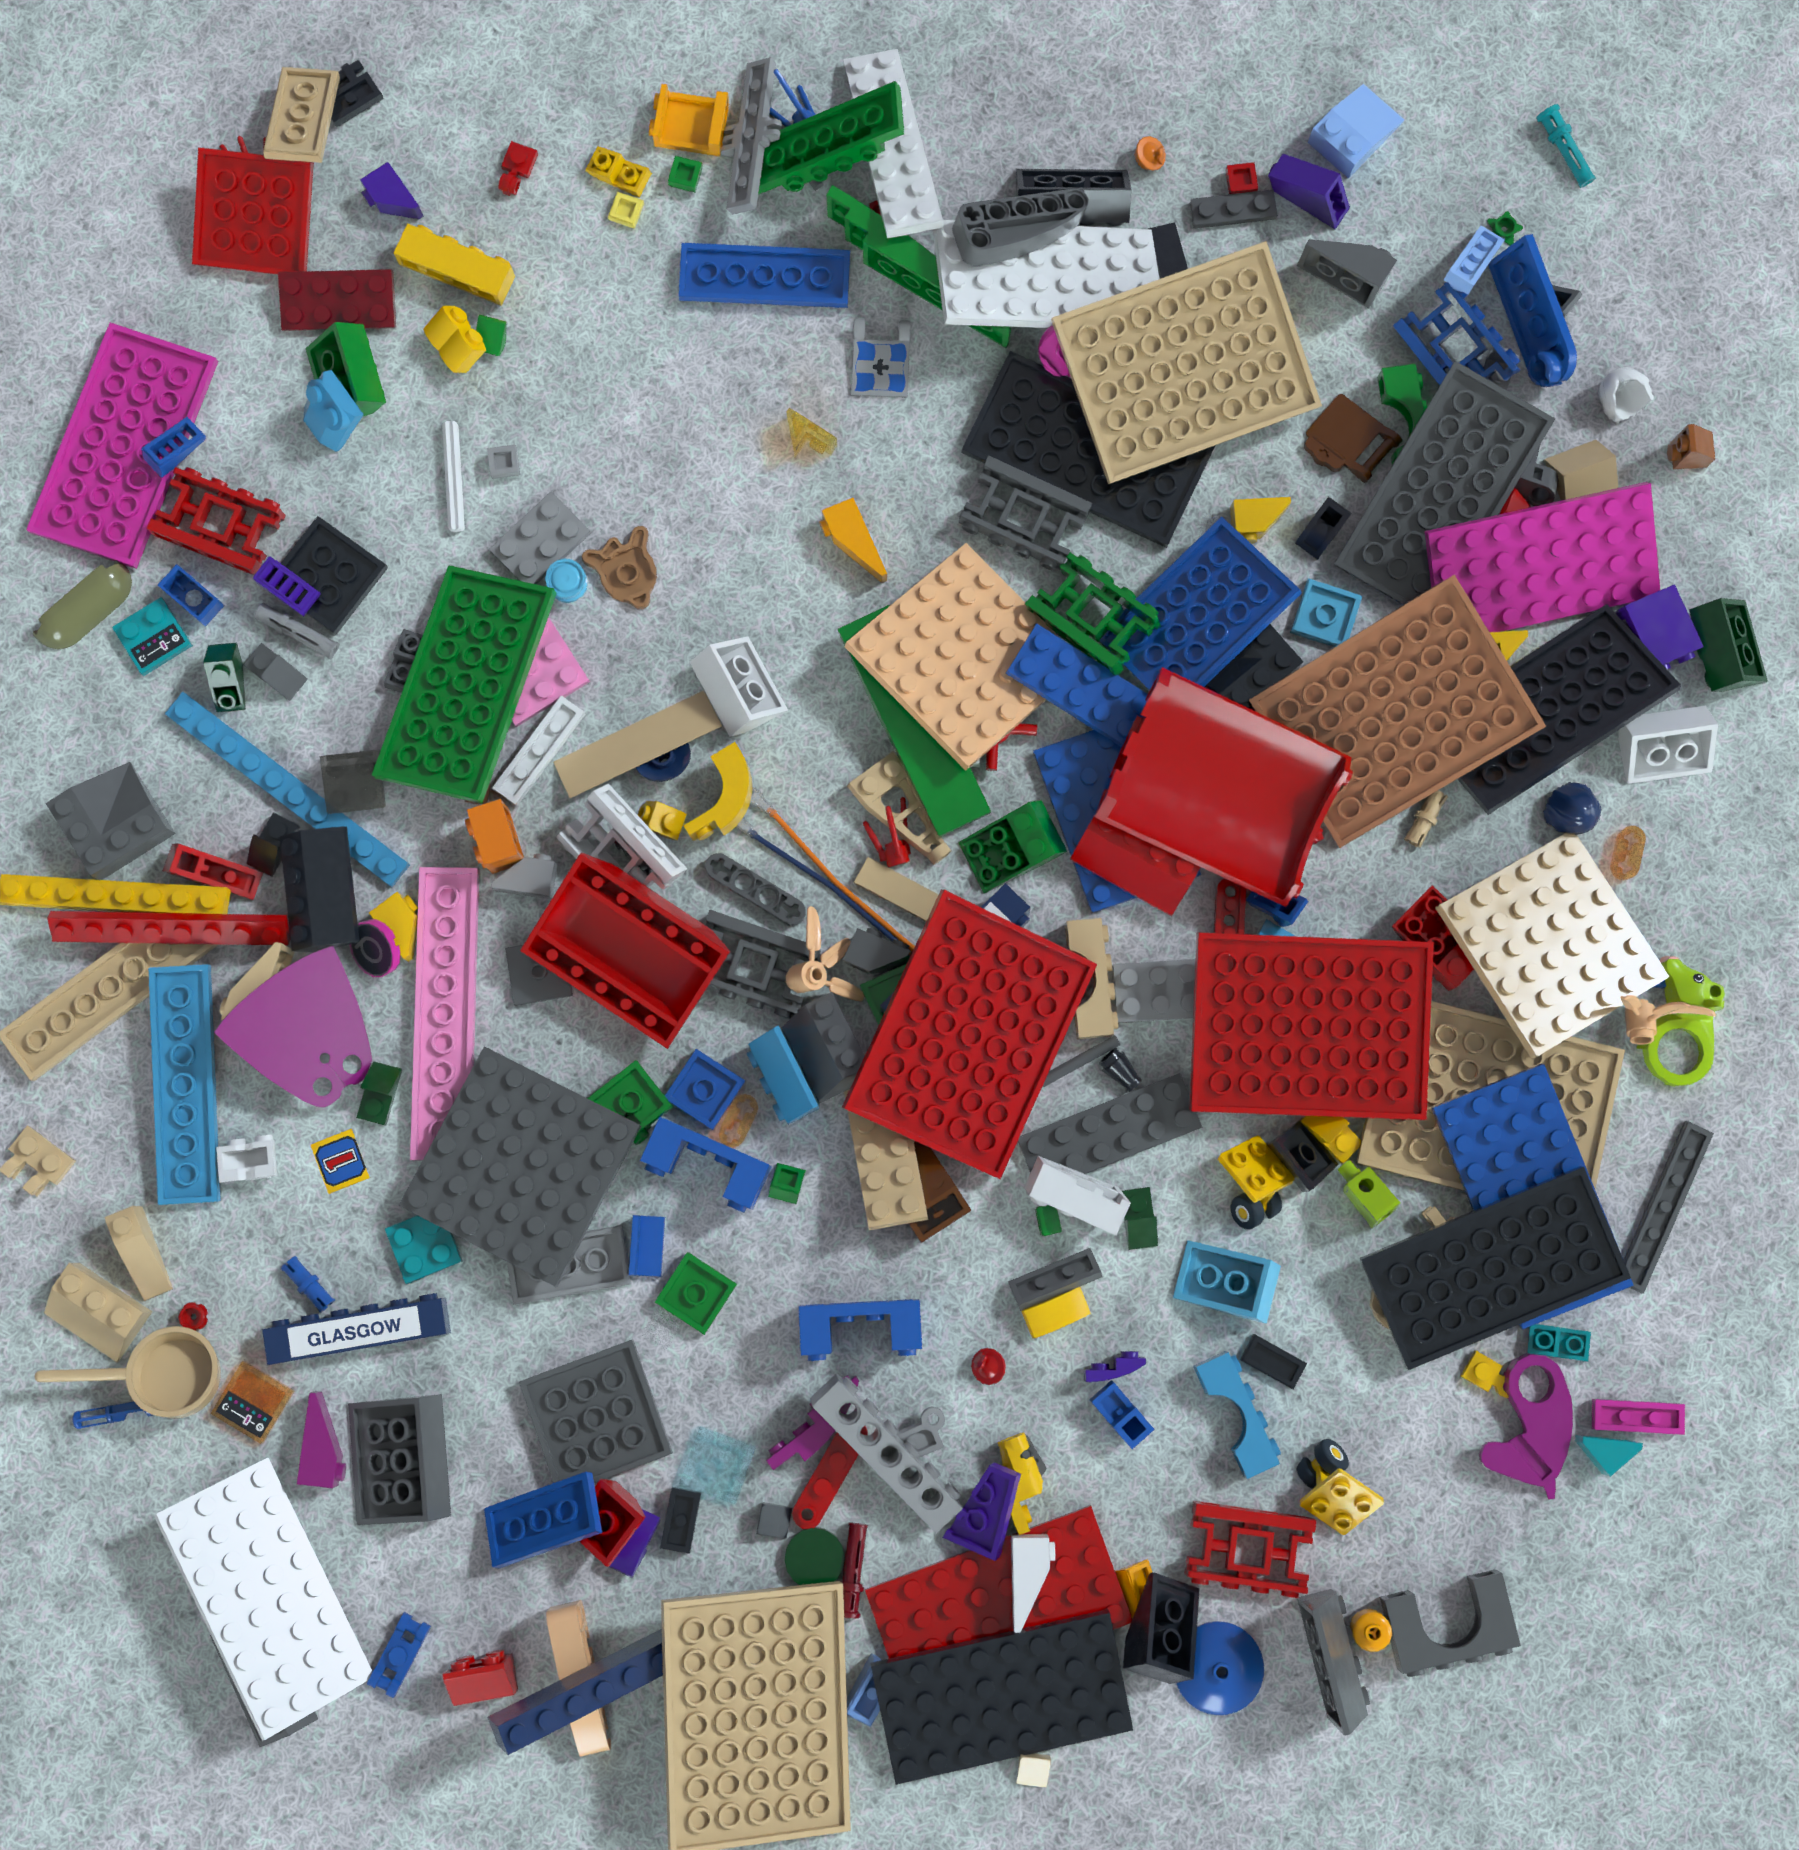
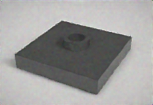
[505,945,573,1006]

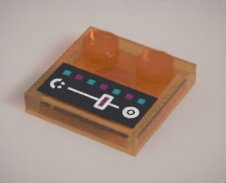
[210,1361,295,1444]

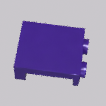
[1615,584,1704,669]

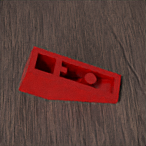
[162,843,263,900]

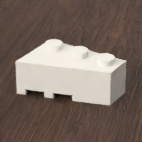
[1024,1156,1131,1235]

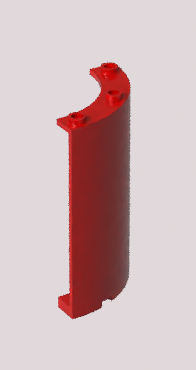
[1094,667,1353,907]

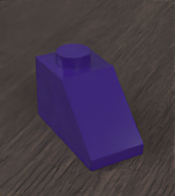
[360,162,424,219]

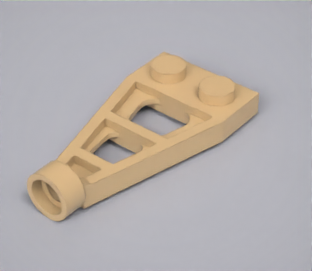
[847,751,952,865]

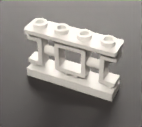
[556,784,687,890]

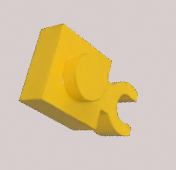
[1461,1350,1509,1398]

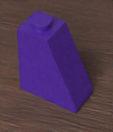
[1268,154,1350,230]

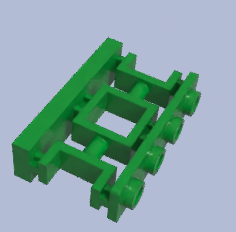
[1025,552,1160,676]

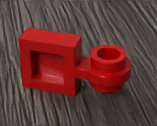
[498,141,538,196]

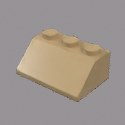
[44,1263,152,1362]

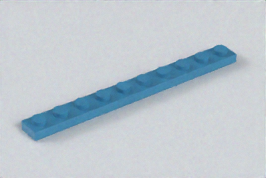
[165,692,410,887]

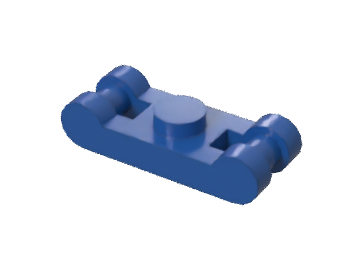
[367,1612,431,1699]

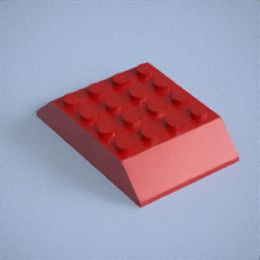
[520,853,731,1049]

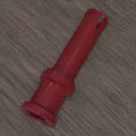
[840,1522,868,1619]

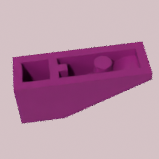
[297,1391,346,1488]

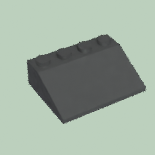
[348,1394,451,1525]
[1297,1589,1370,1736]

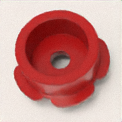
[178,1302,208,1331]

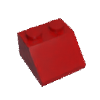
[579,1479,646,1567]

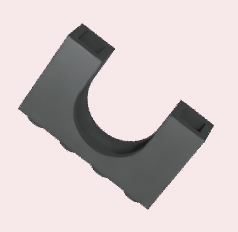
[1379,1569,1521,1677]

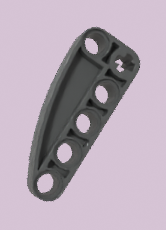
[952,189,1089,266]

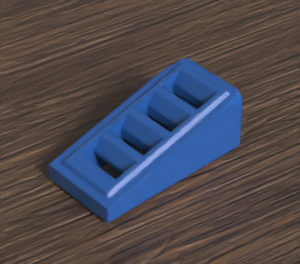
[141,417,206,478]

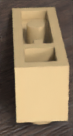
[104,1206,173,1301]

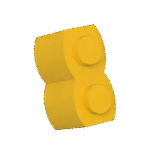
[423,306,486,373]

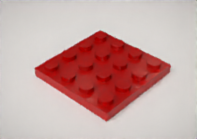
[192,147,314,275]

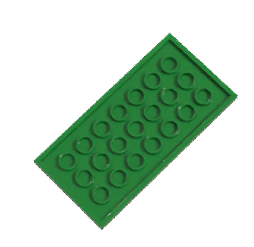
[372,565,557,804]

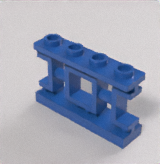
[1393,282,1521,385]

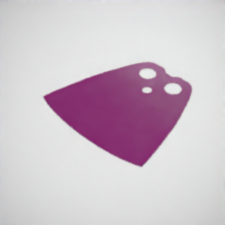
[214,946,372,1108]

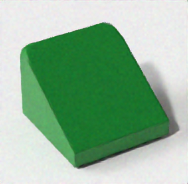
[476,314,507,356]
[768,1163,806,1204]
[1035,1205,1062,1236]

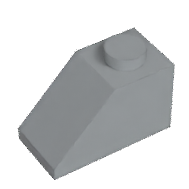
[491,854,558,899]

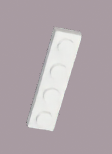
[492,696,586,806]

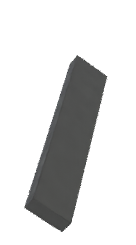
[1623,1121,1714,1294]

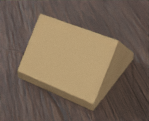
[1544,440,1618,501]

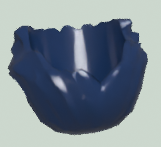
[1543,782,1602,835]

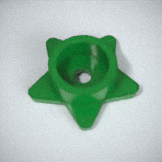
[1487,211,1523,246]

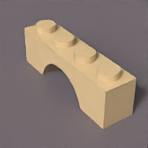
[1065,918,1118,1040]

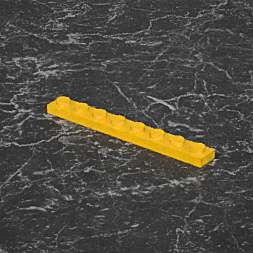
[0,874,231,914]

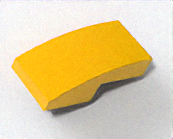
[585,146,652,198]
[1021,1287,1091,1338]

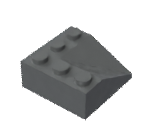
[45,762,176,880]

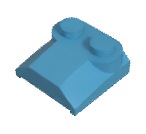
[303,370,364,452]

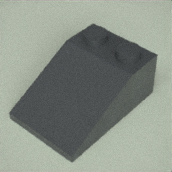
[1297,239,1397,309]

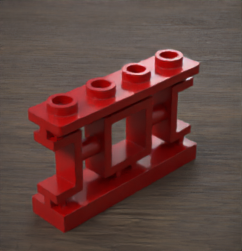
[146,467,286,575]
[1184,1501,1317,1598]

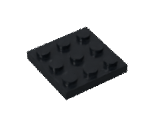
[268,516,388,635]

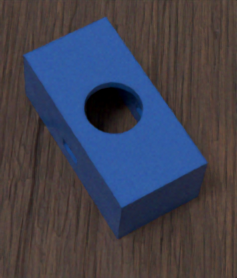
[158,564,225,627]

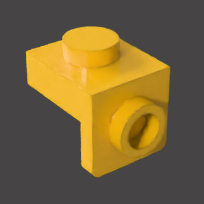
[637,801,687,841]

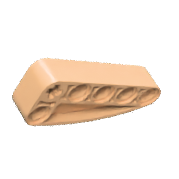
[546,1600,611,1757]

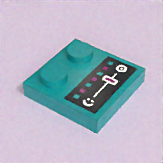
[112,597,193,676]

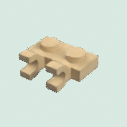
[0,1125,76,1197]

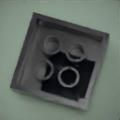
[1205,624,1303,709]

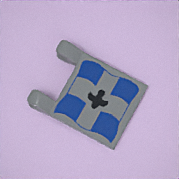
[851,318,911,398]

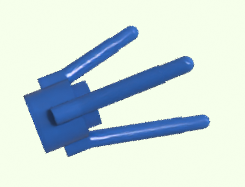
[769,69,816,127]

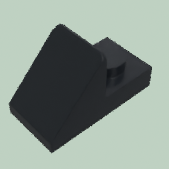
[1295,496,1352,560]
[246,812,300,877]

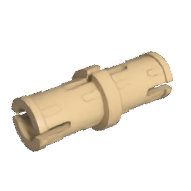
[1404,790,1448,848]

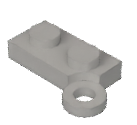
[881,1406,945,1458]

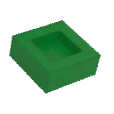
[668,156,703,193]

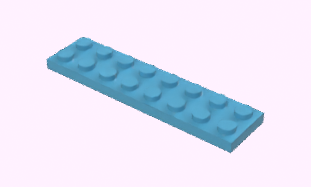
[148,964,221,1205]

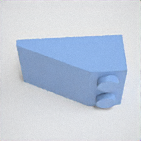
[1307,84,1404,179]

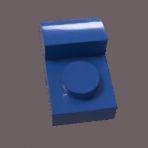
[1089,1380,1155,1449]

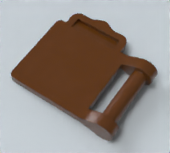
[1304,394,1403,483]

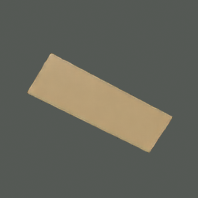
[553,690,722,798]

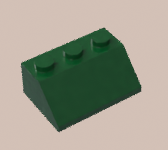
[1689,598,1768,692]

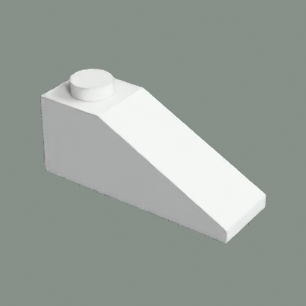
[1011,1534,1055,1633]

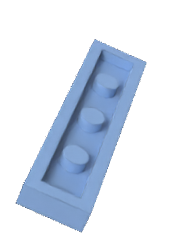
[1444,226,1505,294]

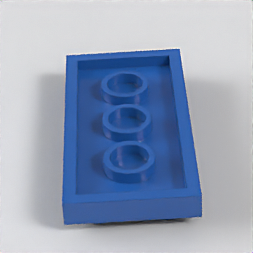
[484,1472,602,1569]

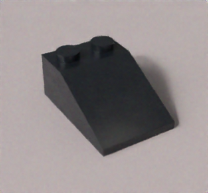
[1123,1572,1200,1684]

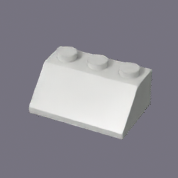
[690,636,788,737]
[1618,706,1718,784]

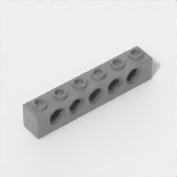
[810,1373,963,1533]

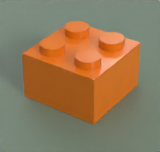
[465,799,524,874]

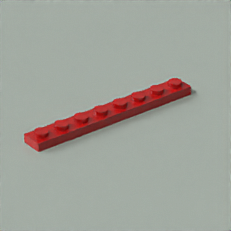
[47,911,290,946]

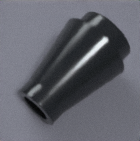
[1099,1048,1142,1092]

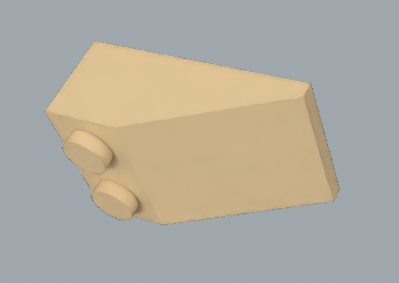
[220,942,294,1021]

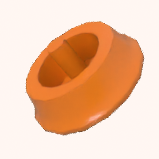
[1134,136,1166,171]

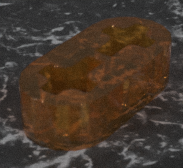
[1610,826,1646,880]
[719,1094,759,1148]

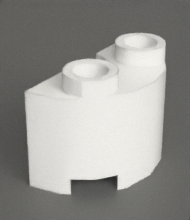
[216,1135,278,1183]

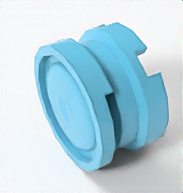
[545,558,588,603]

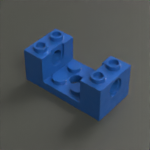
[640,1117,772,1213]
[799,1299,922,1361]

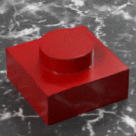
[1225,162,1259,194]

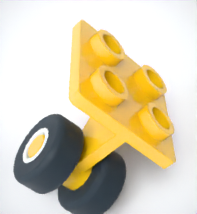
[1218,1135,1295,1230]
[1296,1439,1384,1535]

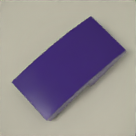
[1084,1351,1146,1382]
[609,1509,660,1578]

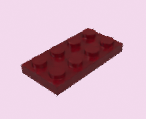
[278,269,396,331]

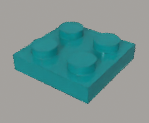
[385,1215,463,1284]

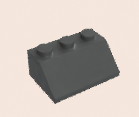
[781,992,865,1103]

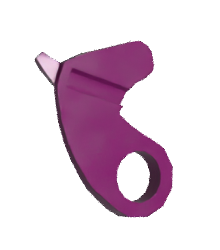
[1479,1354,1573,1500]

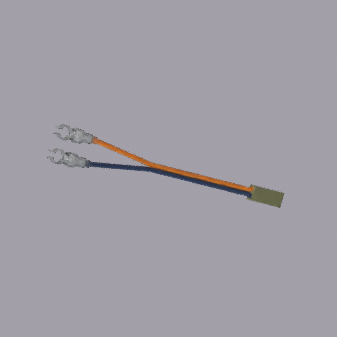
[709,787,915,952]

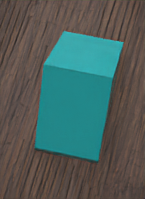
[1575,1435,1643,1477]

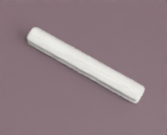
[442,421,465,532]

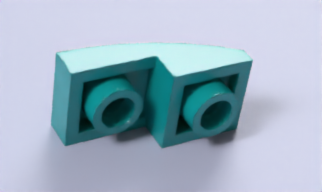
[1527,1324,1591,1362]

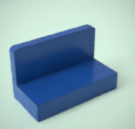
[629,1215,665,1277]

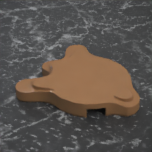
[582,526,657,609]

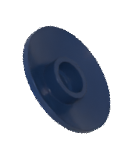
[636,743,691,782]

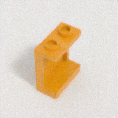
[649,84,730,156]

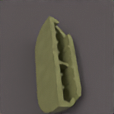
[33,561,132,649]

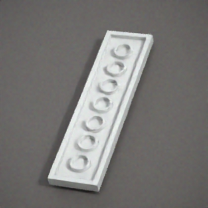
[843,49,943,238]

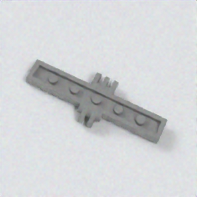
[721,57,782,215]

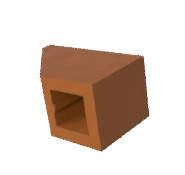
[1667,424,1715,470]

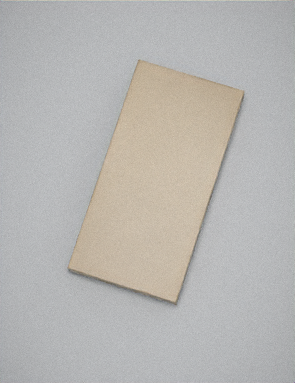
[263,67,340,163]

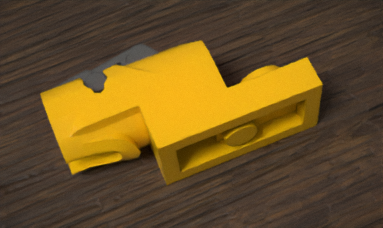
[997,1432,1047,1535]

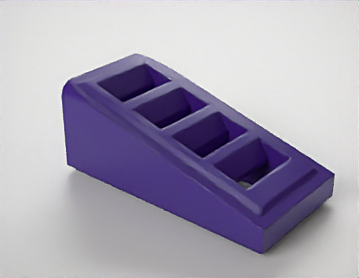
[253,556,321,617]

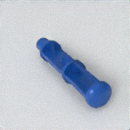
[72,1401,153,1429]

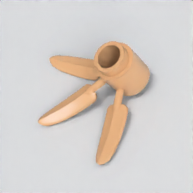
[786,906,864,1002]
[1620,995,1716,1045]

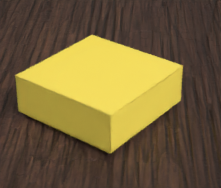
[608,192,644,229]

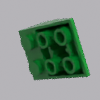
[958,800,1068,894]

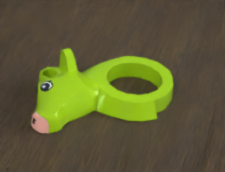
[1636,955,1725,1087]

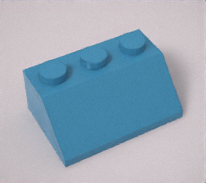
[746,1025,820,1125]

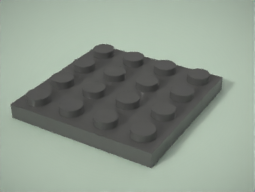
[519,1339,673,1483]

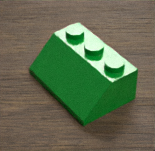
[305,322,386,416]

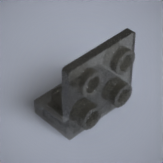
[319,749,386,814]

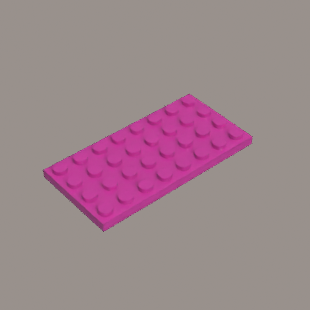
[26,322,219,569]
[1424,482,1660,632]

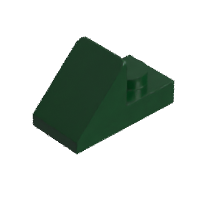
[356,1062,402,1126]
[1122,1187,1158,1250]

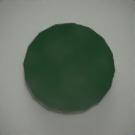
[784,1527,845,1585]

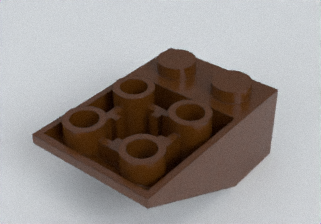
[908,1141,972,1243]

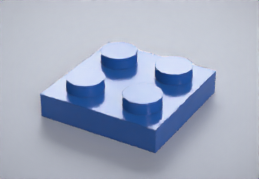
[665,1049,746,1130]

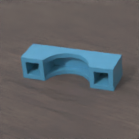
[1193,1351,1281,1479]

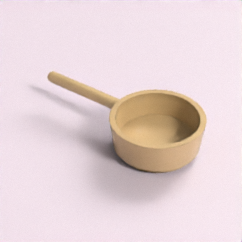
[34,1326,221,1419]

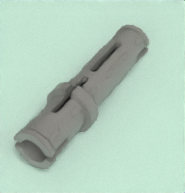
[254,602,340,659]

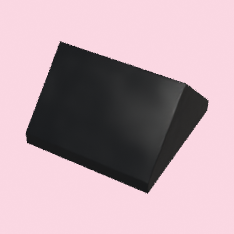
[1267,1118,1339,1192]

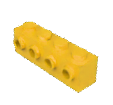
[394,223,515,306]

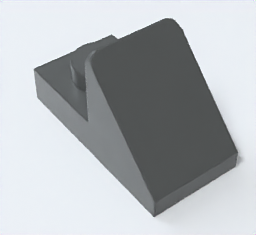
[243,643,308,701]

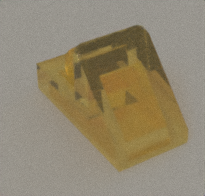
[786,407,837,458]

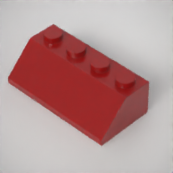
[1070,815,1201,917]

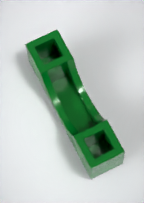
[1377,364,1427,465]

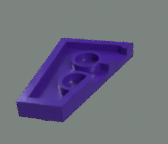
[942,1462,1021,1561]

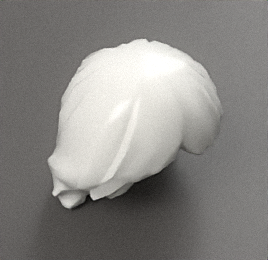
[1598,367,1654,424]

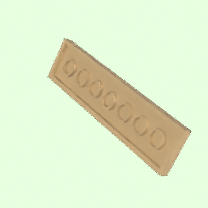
[0,943,218,1081]

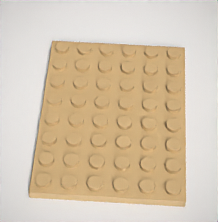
[1051,241,1322,484]
[1355,1001,1625,1191]
[661,1581,851,1850]

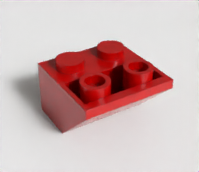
[442,1650,518,1706]

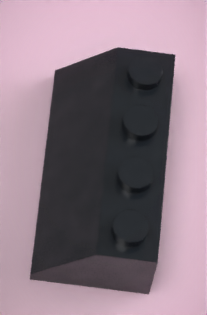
[1016,169,1132,226]
[279,826,360,952]

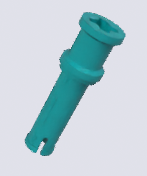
[1536,104,1596,188]

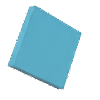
[1290,578,1362,647]

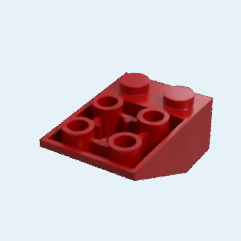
[1391,885,1474,991]

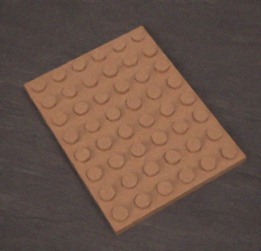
[1249,575,1546,848]

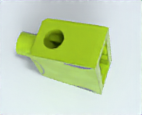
[1338,1159,1400,1229]

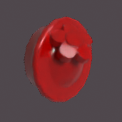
[971,1348,1006,1385]

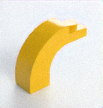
[683,742,752,841]

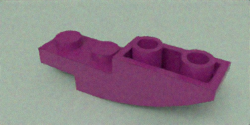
[766,1375,860,1470]

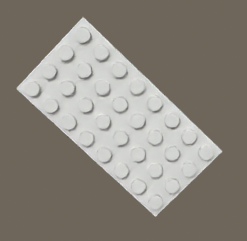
[933,220,1159,328]
[154,1458,372,1741]

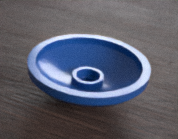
[1176,1621,1264,1715]

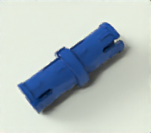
[281,1256,335,1313]

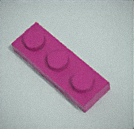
[1592,1399,1685,1435]

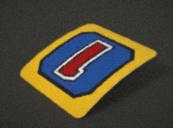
[310,1129,370,1194]

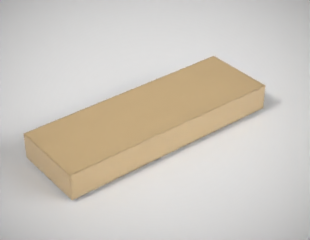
[854,857,938,922]

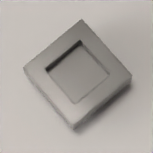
[487,444,520,479]

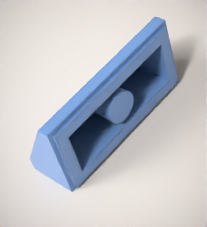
[847,1653,882,1727]

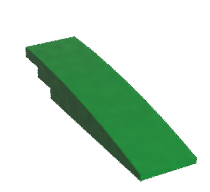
[826,185,1011,348]
[837,605,991,838]

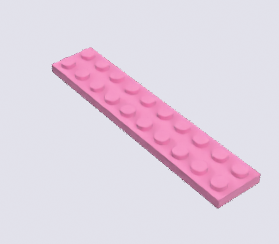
[410,867,480,1161]

